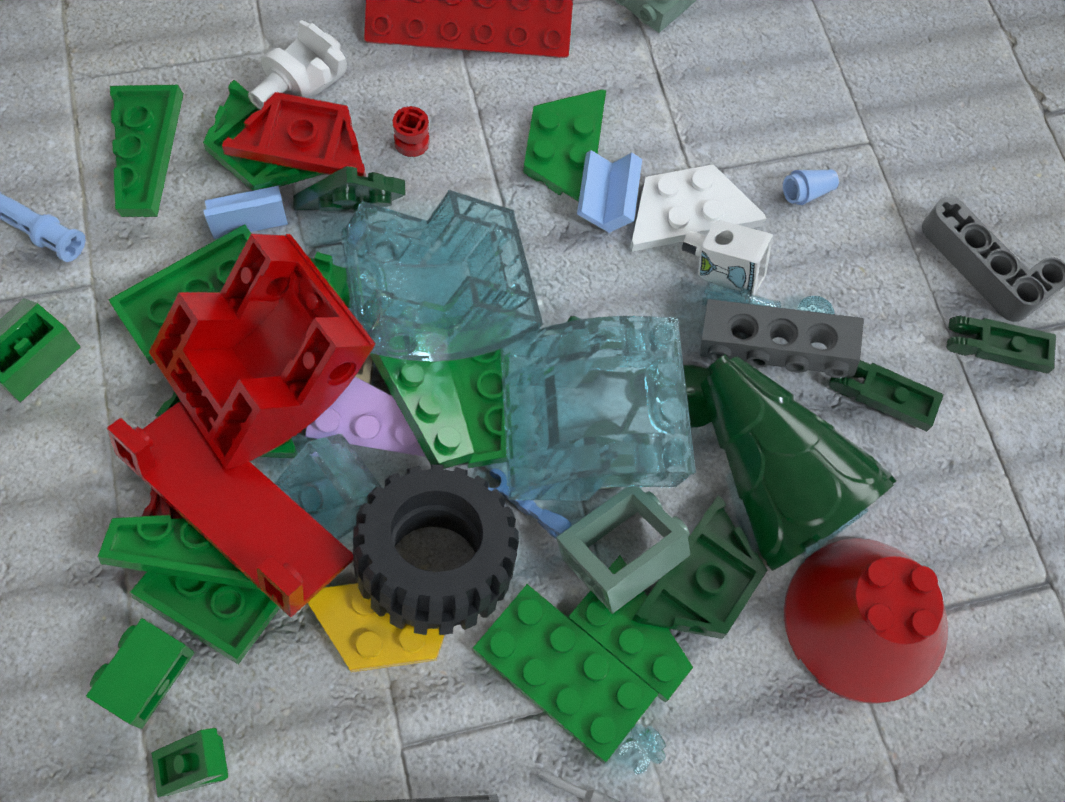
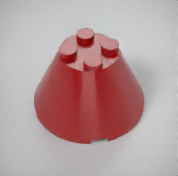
[784,538,948,704]

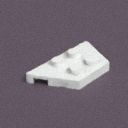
[630,165,766,252]

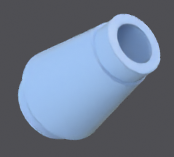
[783,169,839,205]

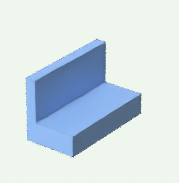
[577,150,642,233]
[204,186,288,239]

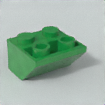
[0,298,81,403]

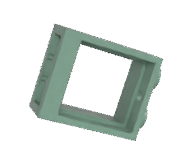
[556,482,690,614]

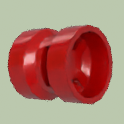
[392,106,430,157]

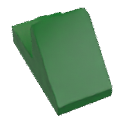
[151,728,228,798]

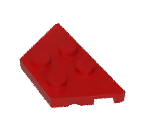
[222,92,366,177]

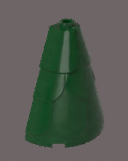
[700,355,897,571]

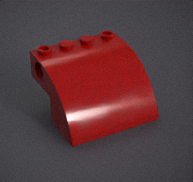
[149,234,376,469]

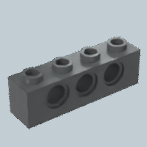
[700,299,864,378]

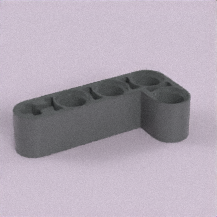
[922,197,1065,322]

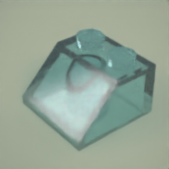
[274,433,382,540]

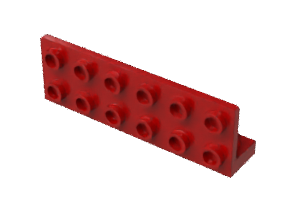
[364,0,573,58]
[107,402,353,617]

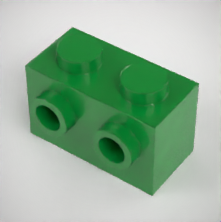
[86,618,195,729]

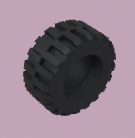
[353,465,519,635]

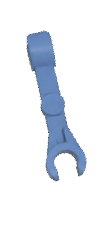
[488,468,571,539]

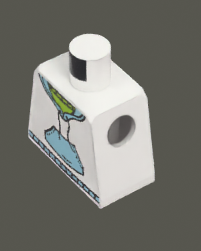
[682,220,773,303]

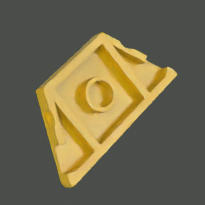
[308,583,445,673]

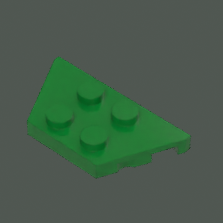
[203,80,324,191]
[523,89,606,202]

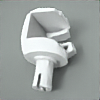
[248,20,347,110]

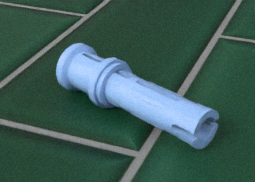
[0,192,86,262]

